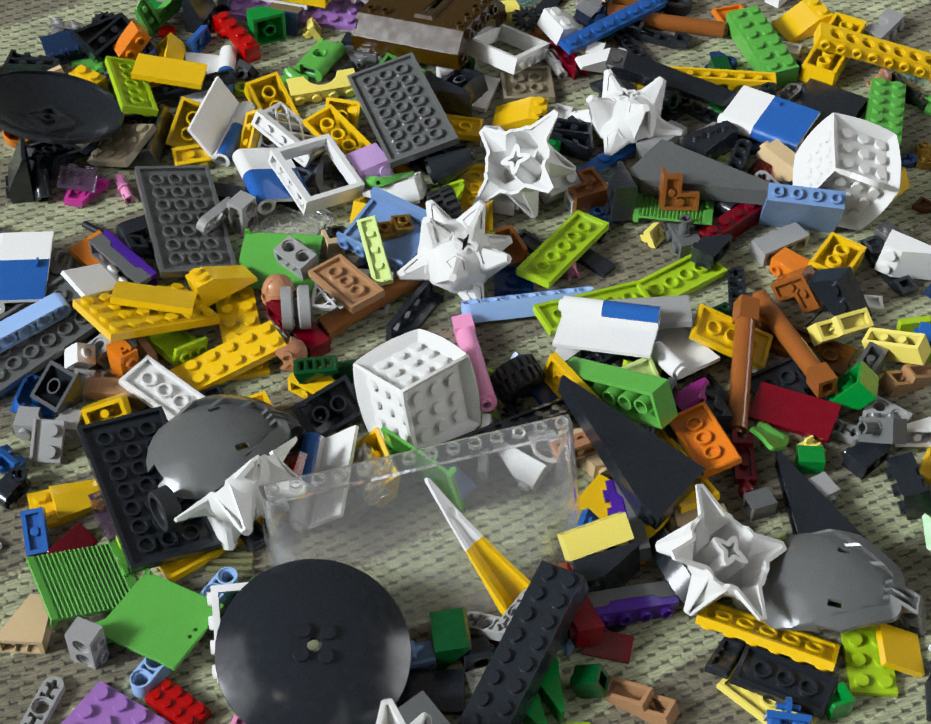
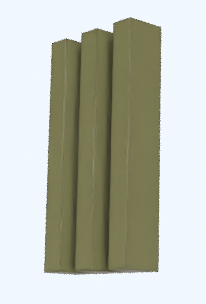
[206,552,254,574]

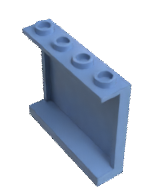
[758,182,846,233]
[336,186,427,273]

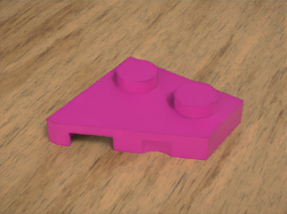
[63,175,110,207]

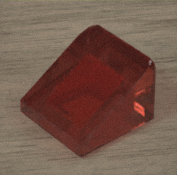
[746,158,772,180]

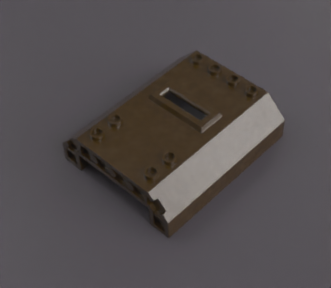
[351,0,507,70]

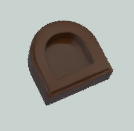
[911,196,931,214]

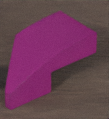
[673,377,709,411]

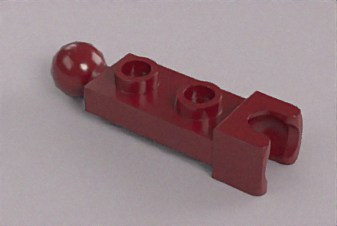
[547,39,589,80]
[730,431,757,498]

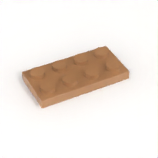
[308,254,385,314]

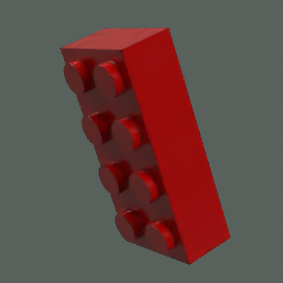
[145,677,211,724]

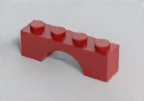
[212,11,261,63]

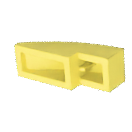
[807,307,874,346]

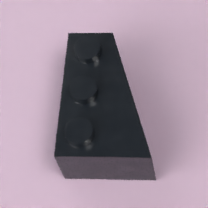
[70,12,130,62]
[3,49,60,72]
[538,116,594,162]
[683,120,738,161]
[807,266,872,317]
[884,452,931,520]

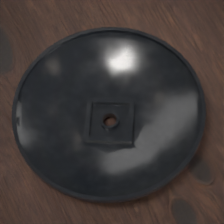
[0,69,125,145]
[215,559,411,724]

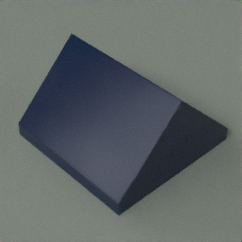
[267,2,304,37]

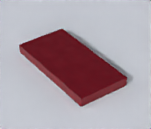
[748,381,842,443]

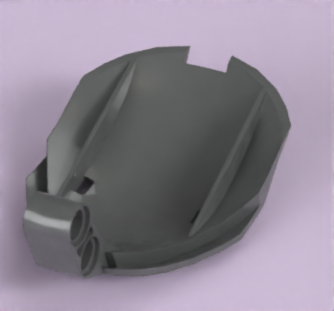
[146,394,305,499]
[762,529,927,637]

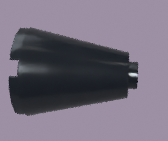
[424,147,478,187]

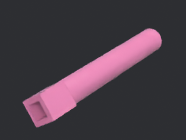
[451,313,497,412]

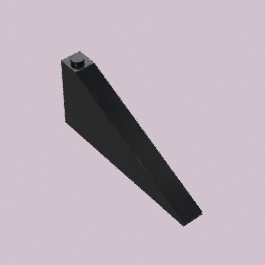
[606,47,738,109]
[800,78,868,138]
[558,375,705,530]
[774,452,866,602]

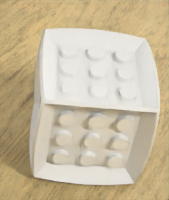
[793,113,901,231]
[353,329,481,457]

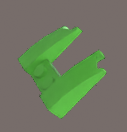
[134,0,183,36]

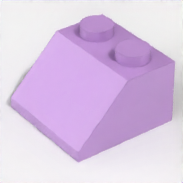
[345,143,394,189]

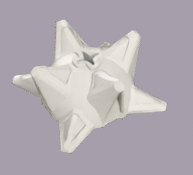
[569,69,684,156]
[472,110,576,218]
[396,200,513,300]
[174,436,308,551]
[655,484,787,621]

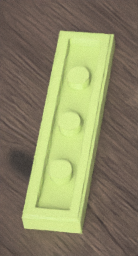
[356,215,394,286]

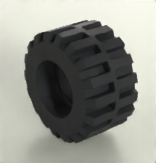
[427,184,463,219]
[490,354,546,404]

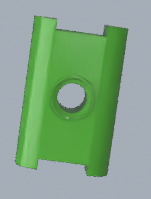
[294,38,346,82]

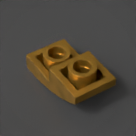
[915,142,931,170]
[377,214,415,241]

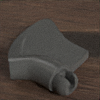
[345,45,383,68]

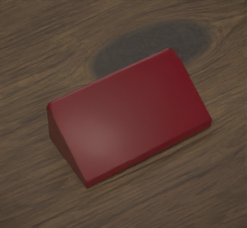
[47,523,98,554]
[583,630,634,664]

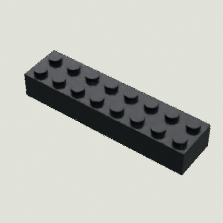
[457,560,589,724]

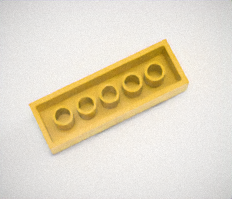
[799,12,867,86]

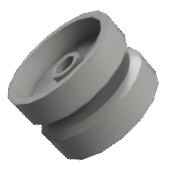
[280,285,313,331]

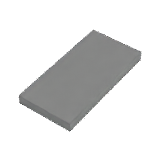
[610,295,693,329]

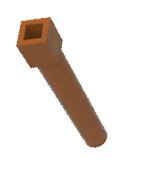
[606,3,728,38]
[317,276,423,340]
[751,290,838,398]
[728,294,760,437]

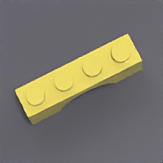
[286,68,355,106]

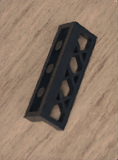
[386,281,444,341]

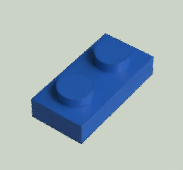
[185,25,212,53]
[20,507,51,556]

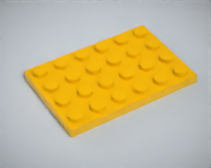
[72,283,221,342]

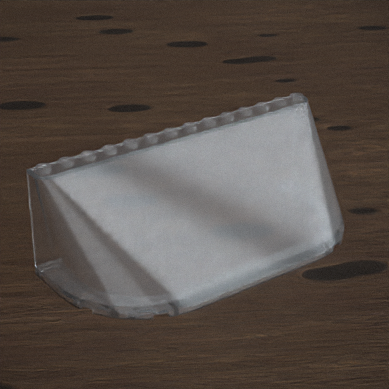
[259,414,580,634]

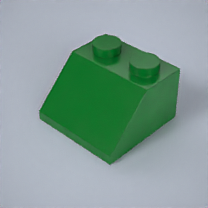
[246,6,287,45]
[828,360,879,409]

